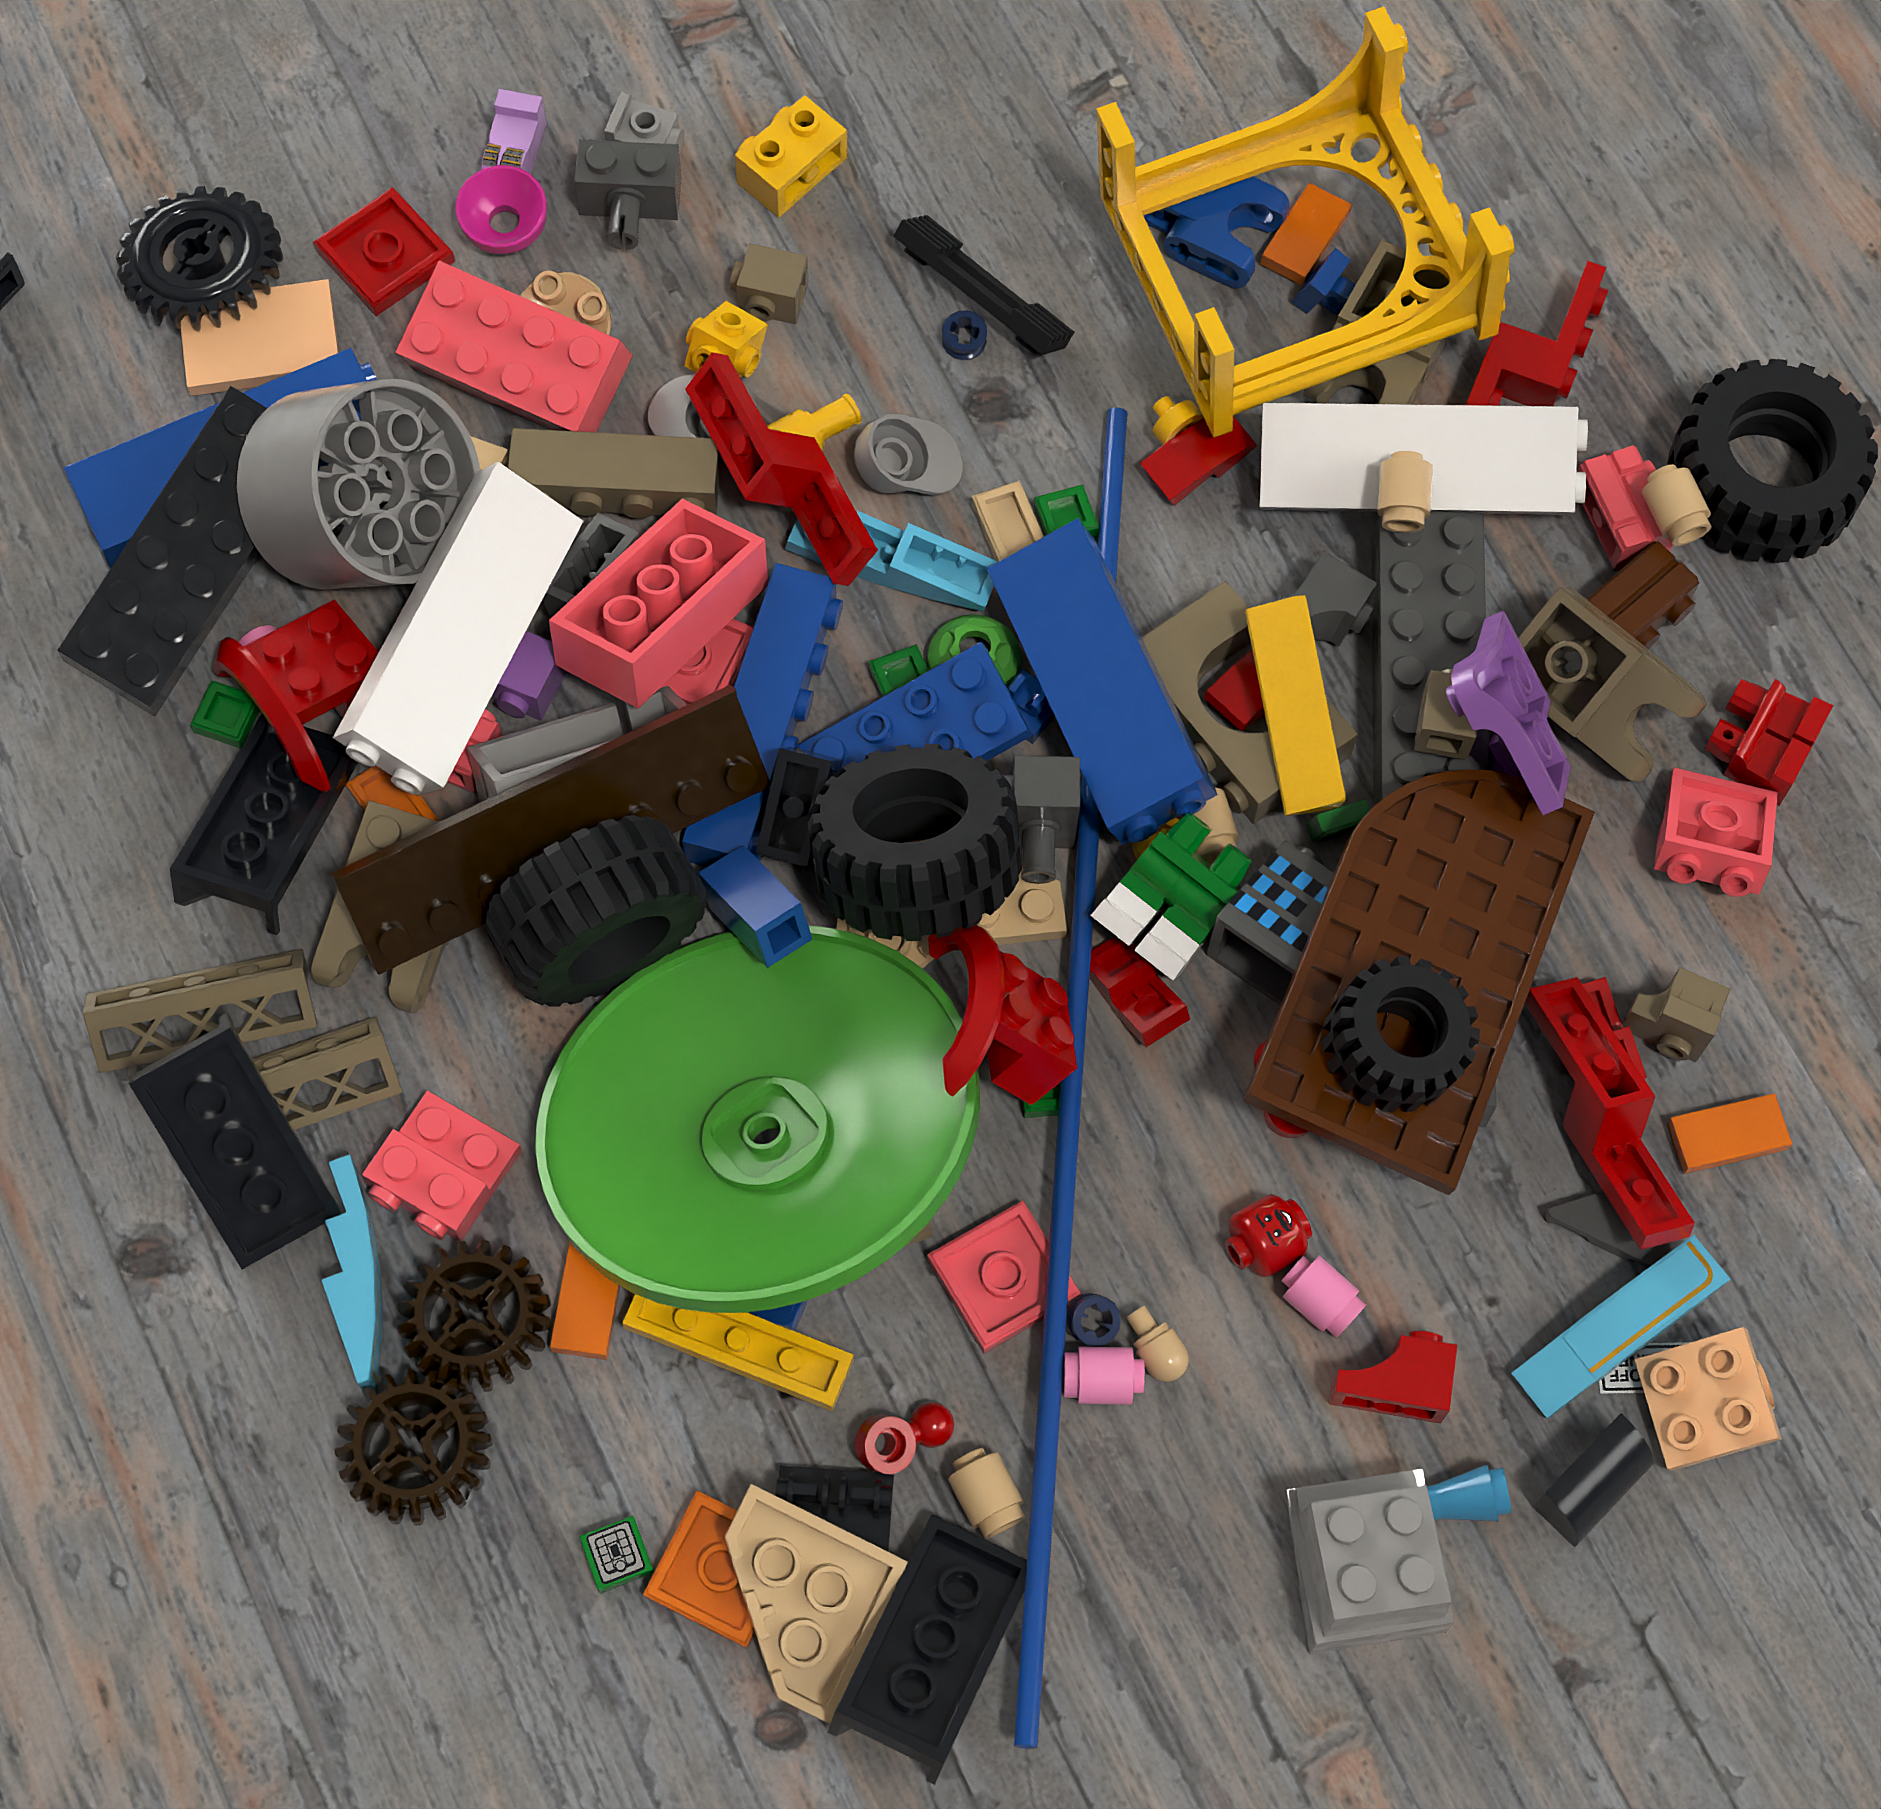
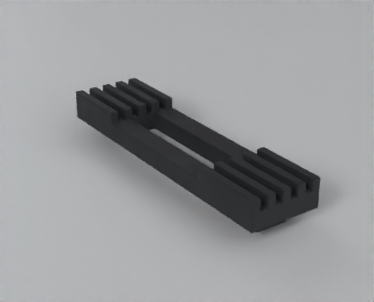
[893,215,1075,355]

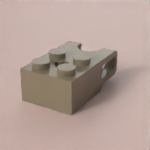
[1303,240,1450,405]
[1518,587,1707,782]
[311,800,449,1013]

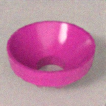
[455,165,547,254]

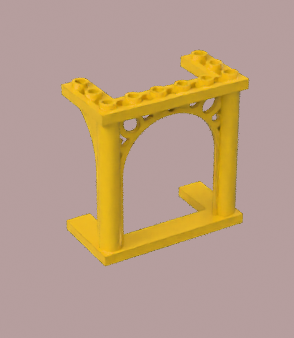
[1096,6,1515,438]

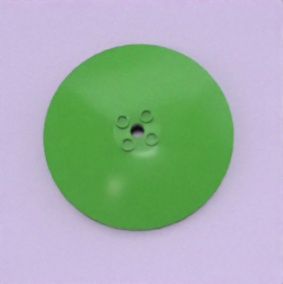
[535,926,980,1313]

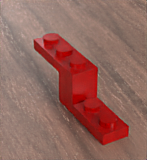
[1466,260,1609,406]
[685,352,878,586]
[1525,977,1695,1250]

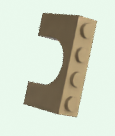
[1142,581,1358,824]

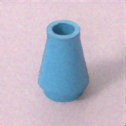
[1427,1464,1512,1521]

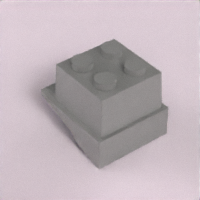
[1286,1469,1454,1654]

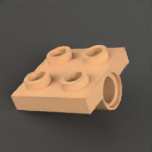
[1634,1327,1782,1471]

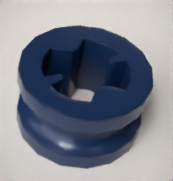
[942,310,987,360]
[1066,1293,1121,1346]

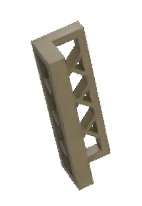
[83,949,317,1073]
[252,1016,403,1130]

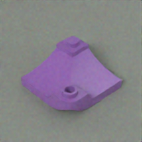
[1446,610,1571,815]

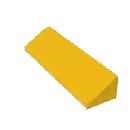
[1245,595,1346,817]

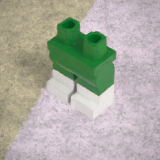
[1091,812,1253,980]

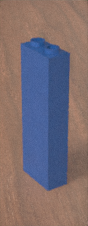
[64,348,377,569]
[986,518,1218,845]

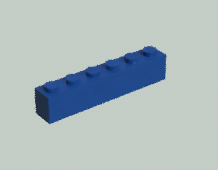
[682,563,843,867]

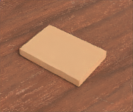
[181,279,339,396]

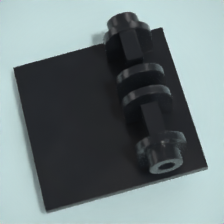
[776,1466,894,1552]

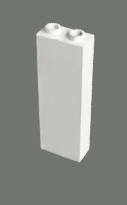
[1260,403,1588,515]
[333,462,583,795]

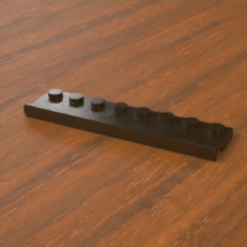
[330,685,771,975]

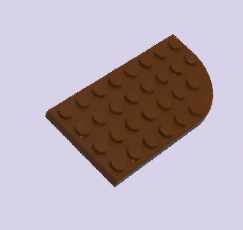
[1243,769,1595,1196]

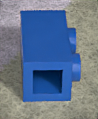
[698,845,812,968]

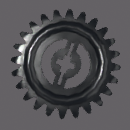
[115,186,283,331]

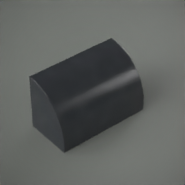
[1532,1413,1654,1547]

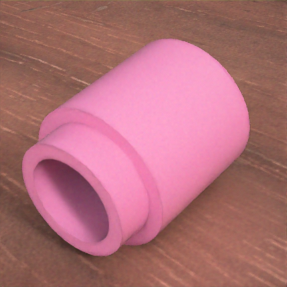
[1281,1255,1367,1338]
[1063,1347,1145,1405]

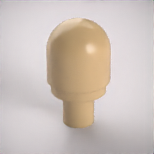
[1126,1305,1189,1382]

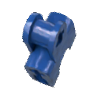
[1144,176,1291,289]

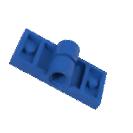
[797,642,1033,768]

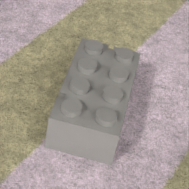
[466,686,687,803]

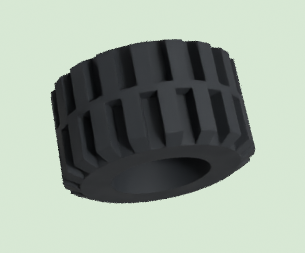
[1322,956,1480,1113]

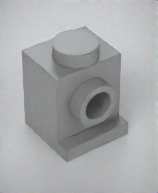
[604,91,685,154]

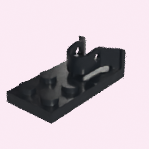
[170,714,358,936]
[126,1013,342,1269]
[828,1514,1027,1785]

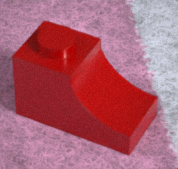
[1329,1331,1458,1424]

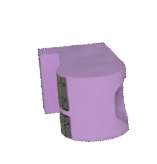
[481,89,547,174]

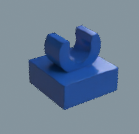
[1291,248,1355,315]
[1007,669,1055,744]

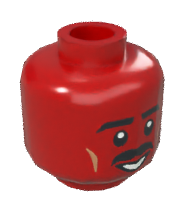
[1225,1194,1312,1278]

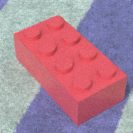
[395,261,633,432]
[549,498,768,709]

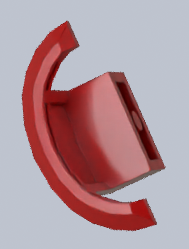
[213,599,379,792]
[928,925,1077,1105]

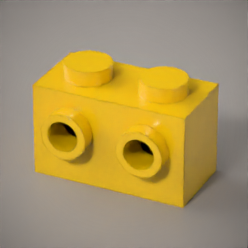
[735,95,847,218]

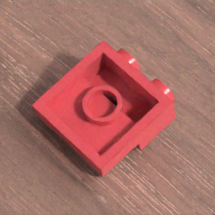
[1654,767,1778,897]
[362,1090,522,1241]

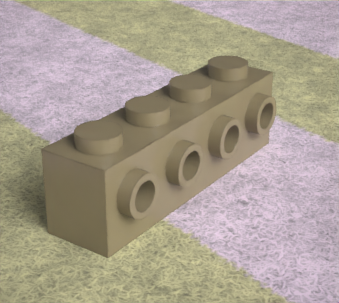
[508,428,721,519]

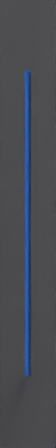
[1014,408,1128,1749]

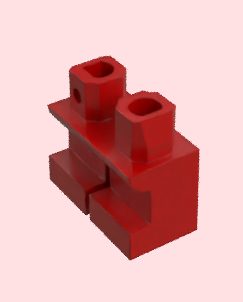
[1704,679,1834,806]

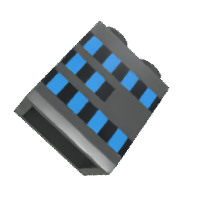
[1207,840,1334,1006]

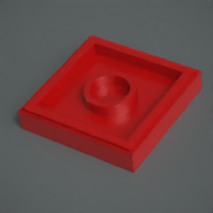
[313,187,455,316]

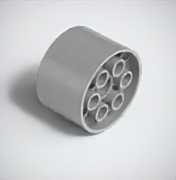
[237,379,480,590]

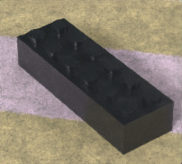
[57,386,321,716]

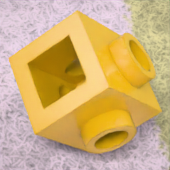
[684,301,768,378]

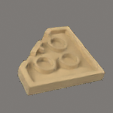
[724,1484,908,1724]

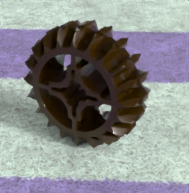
[397,1239,551,1393]
[335,1369,493,1526]

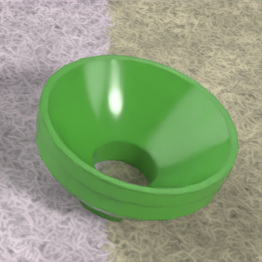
[927,614,1022,687]

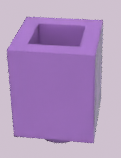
[492,631,567,721]

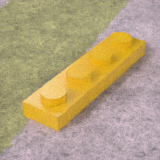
[622,1294,854,1412]

